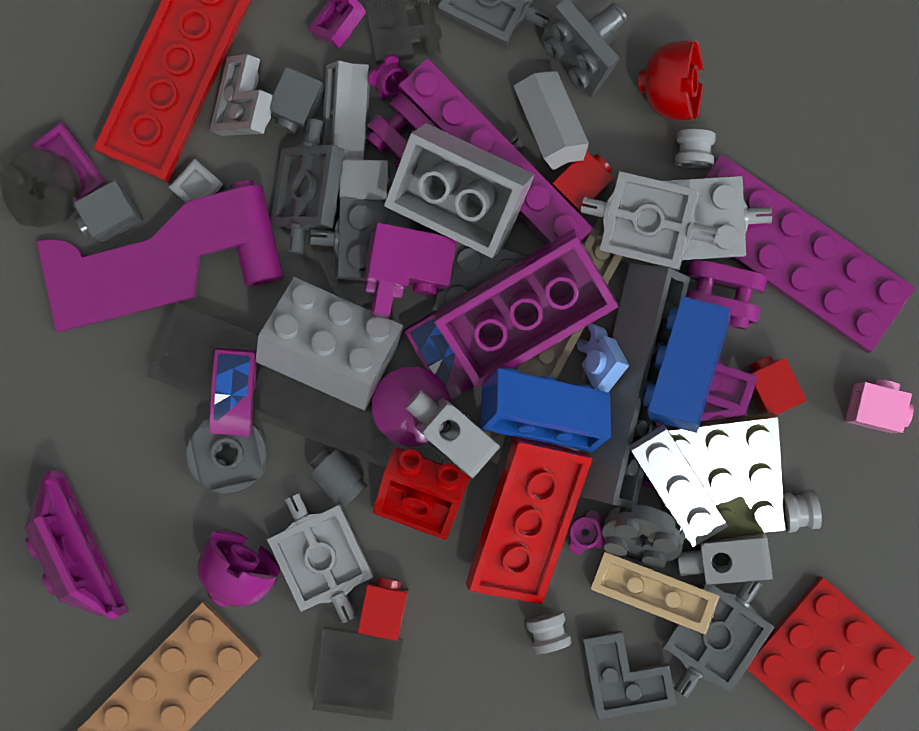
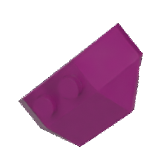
[24,470,129,620]

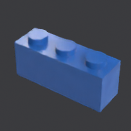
[643,296,730,433]
[481,368,611,452]

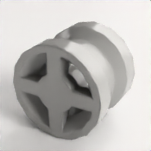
[675,129,716,169]
[783,489,822,533]
[525,612,572,654]

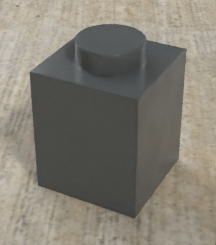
[270,67,325,134]
[74,180,143,243]

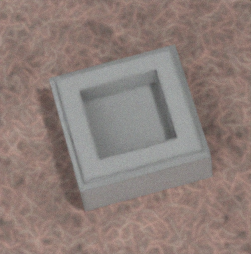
[169,159,226,202]

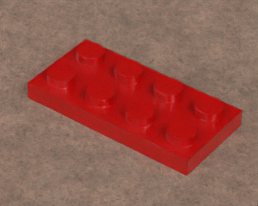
[465,437,593,604]

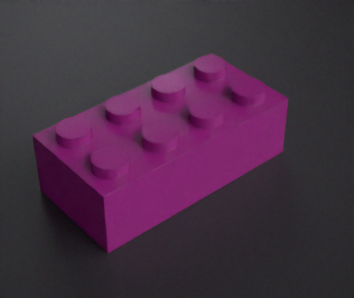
[434,229,619,389]

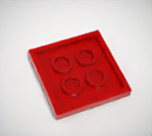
[747,576,914,731]

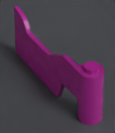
[36,180,283,332]

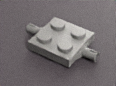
[581,171,719,270]
[664,176,772,260]
[267,493,374,623]

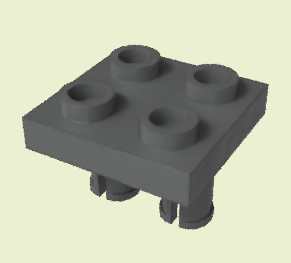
[540,0,627,97]

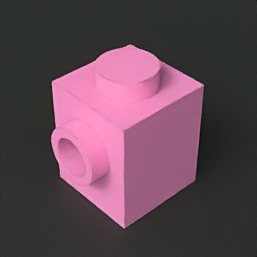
[845,379,914,433]

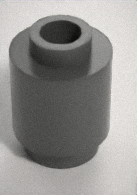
[309,448,368,507]

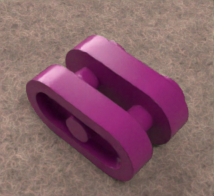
[366,93,437,169]
[686,260,768,330]

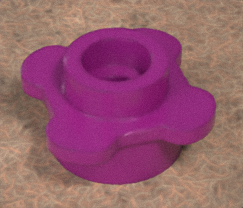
[367,54,408,100]
[567,510,605,555]

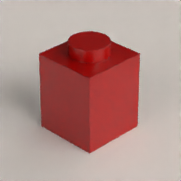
[552,151,614,215]
[749,355,807,415]
[358,577,409,641]

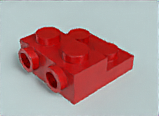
[373,447,471,541]

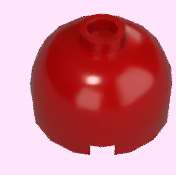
[638,41,703,121]

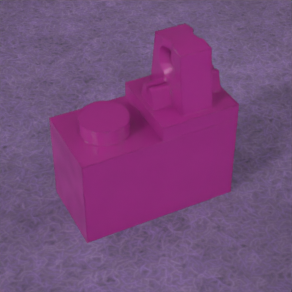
[362,222,456,318]

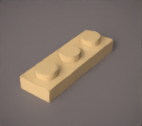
[591,552,720,635]

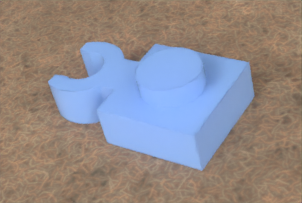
[576,323,629,392]

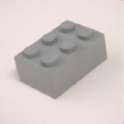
[384,123,535,258]
[256,277,403,411]

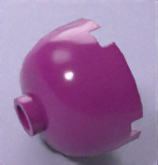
[197,530,280,607]

